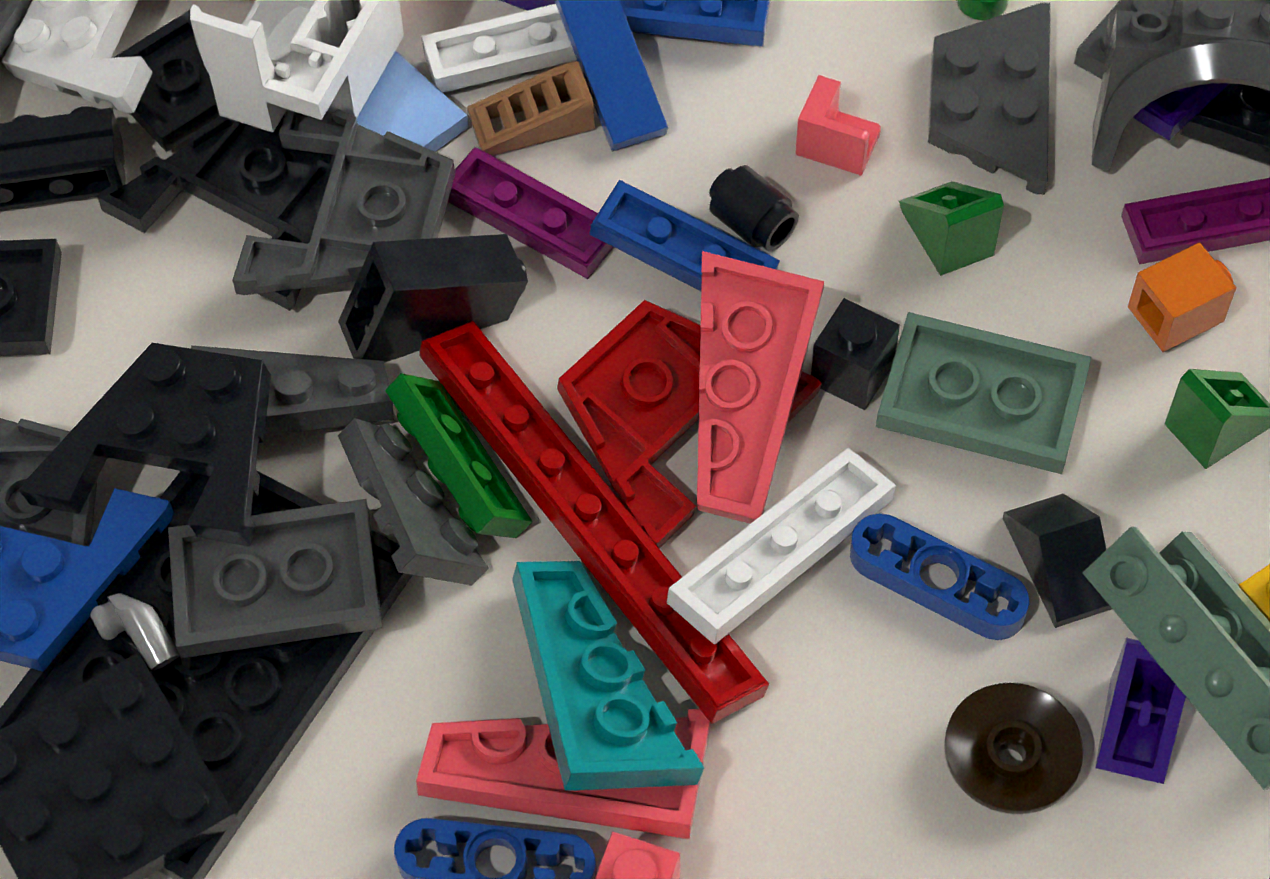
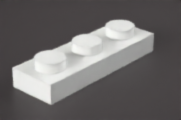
[421,4,577,93]

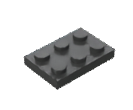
[168,499,382,658]

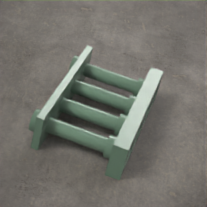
[1083,527,1270,790]

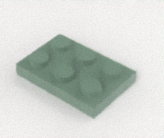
[876,312,1092,474]

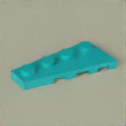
[512,561,704,791]

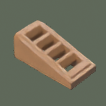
[467,61,595,156]

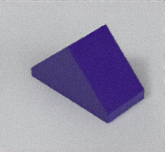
[1096,638,1186,784]

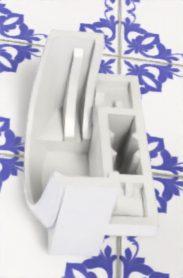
[190,0,404,132]

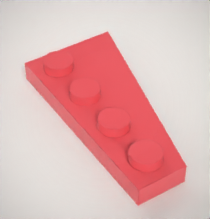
[697,251,824,524]
[416,709,711,839]

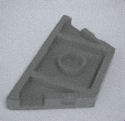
[928,3,1051,195]

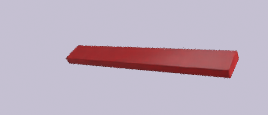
[419,321,769,724]

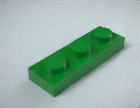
[385,373,533,538]

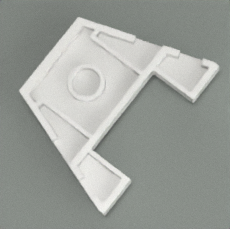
[2,0,153,113]

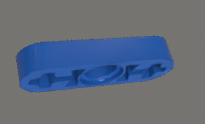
[850,514,1029,640]
[394,818,597,879]

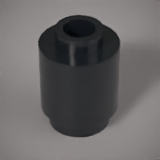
[709,165,799,252]

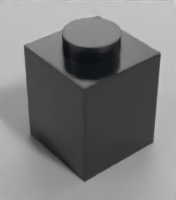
[811,298,900,410]

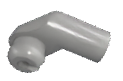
[90,593,180,672]

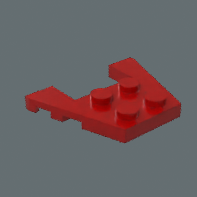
[557,300,822,548]

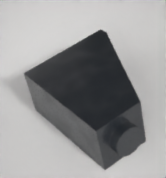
[338,234,528,363]

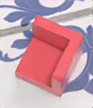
[795,75,881,176]

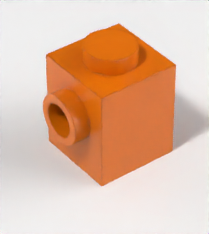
[1128,242,1237,352]

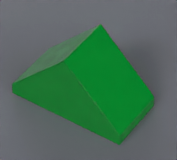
[899,181,1004,276]
[1164,369,1270,469]

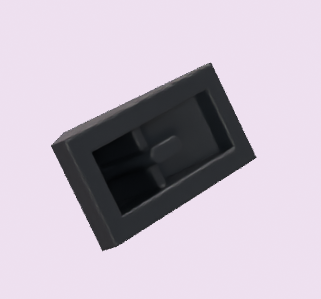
[1002,493,1112,628]

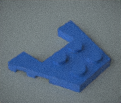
[0,488,174,671]

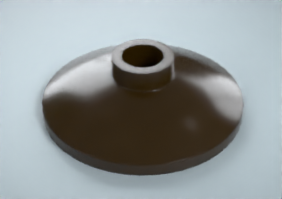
[944,683,1084,814]

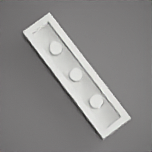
[667,447,896,645]

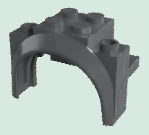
[1092,0,1270,171]

